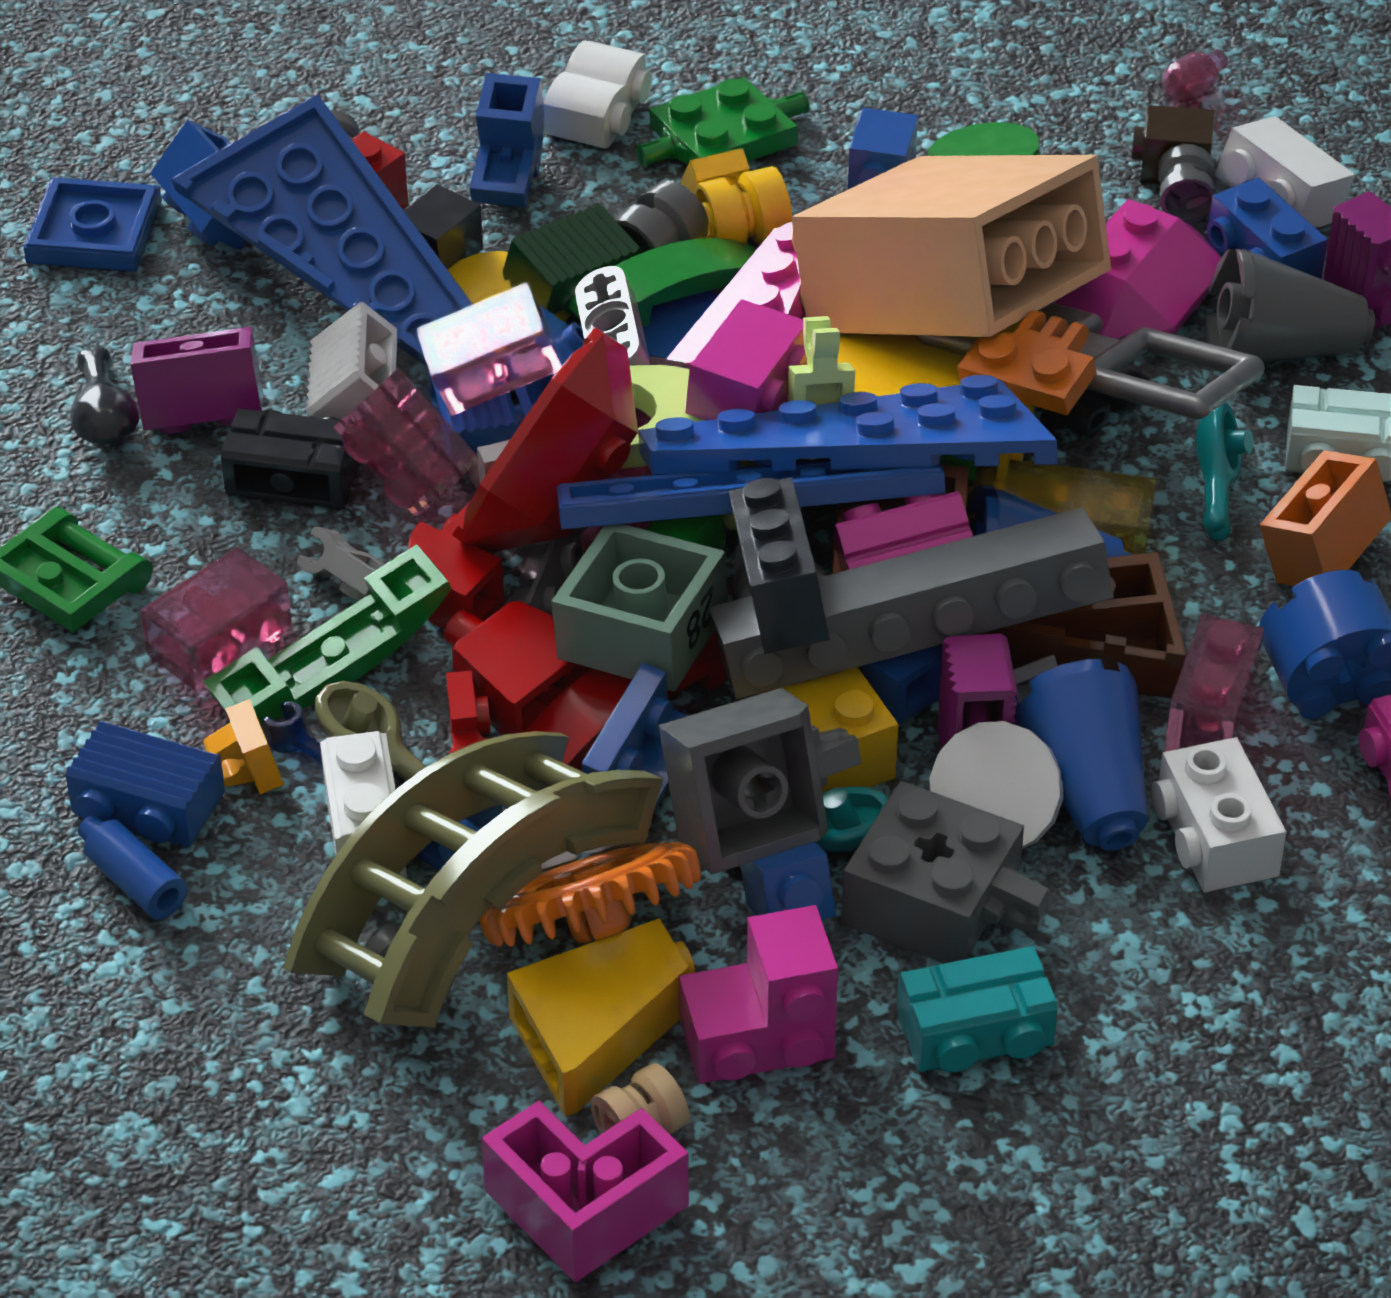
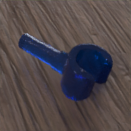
[264,701,322,764]

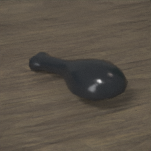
[70,348,140,444]

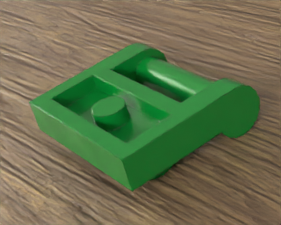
[0,507,153,633]

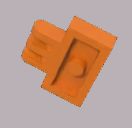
[957,310,1097,415]

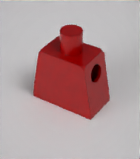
[444,601,592,736]

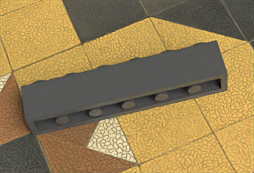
[709,507,1114,700]

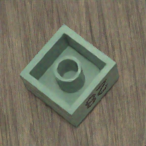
[551,524,728,691]

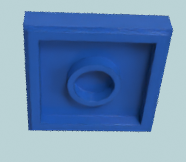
[23,177,162,272]

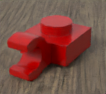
[446,670,491,754]

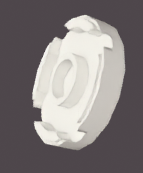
[929,721,1064,849]

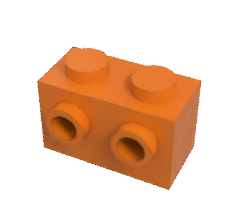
[1259,450,1391,586]

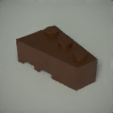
[978,552,1187,699]

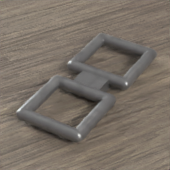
[917,303,1264,419]

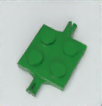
[636,77,810,168]

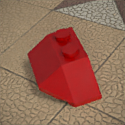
[452,327,638,553]

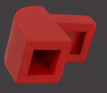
[408,502,504,629]

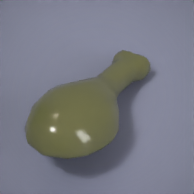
[315,681,427,782]

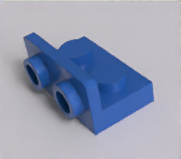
[582,662,688,814]

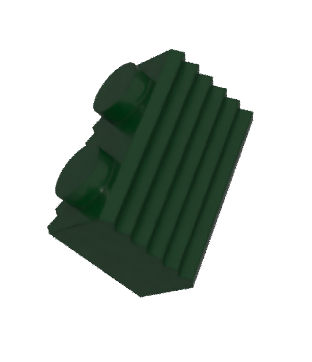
[502,203,643,314]

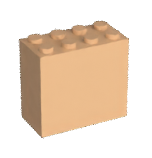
[791,155,1111,337]

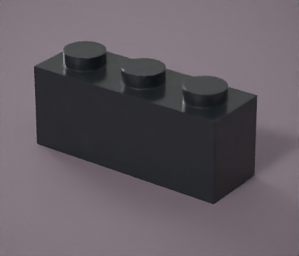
[729,477,830,654]

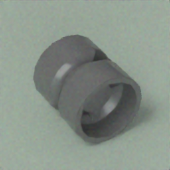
[614,180,709,253]

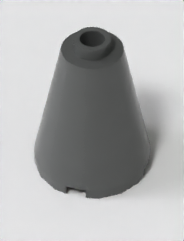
[1204,249,1375,362]

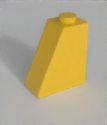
[507,918,696,1117]

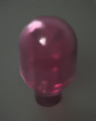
[1162,49,1228,103]

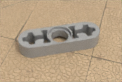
[575,266,650,366]

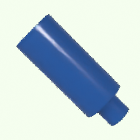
[78,815,188,920]

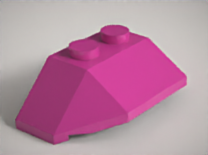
[1056,199,1221,339]

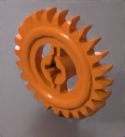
[479,842,701,947]

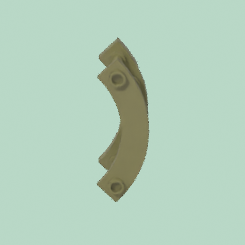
[283,731,663,1028]

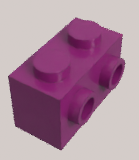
[130,327,263,434]

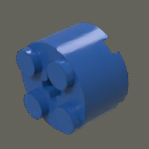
[1258,570,1391,719]

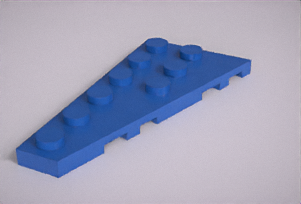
[171,93,504,367]
[638,375,1058,475]

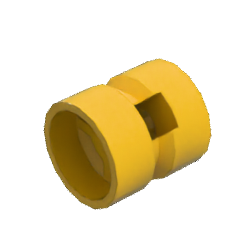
[694,166,793,245]

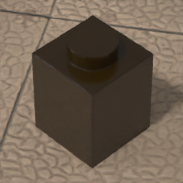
[1131,105,1214,184]

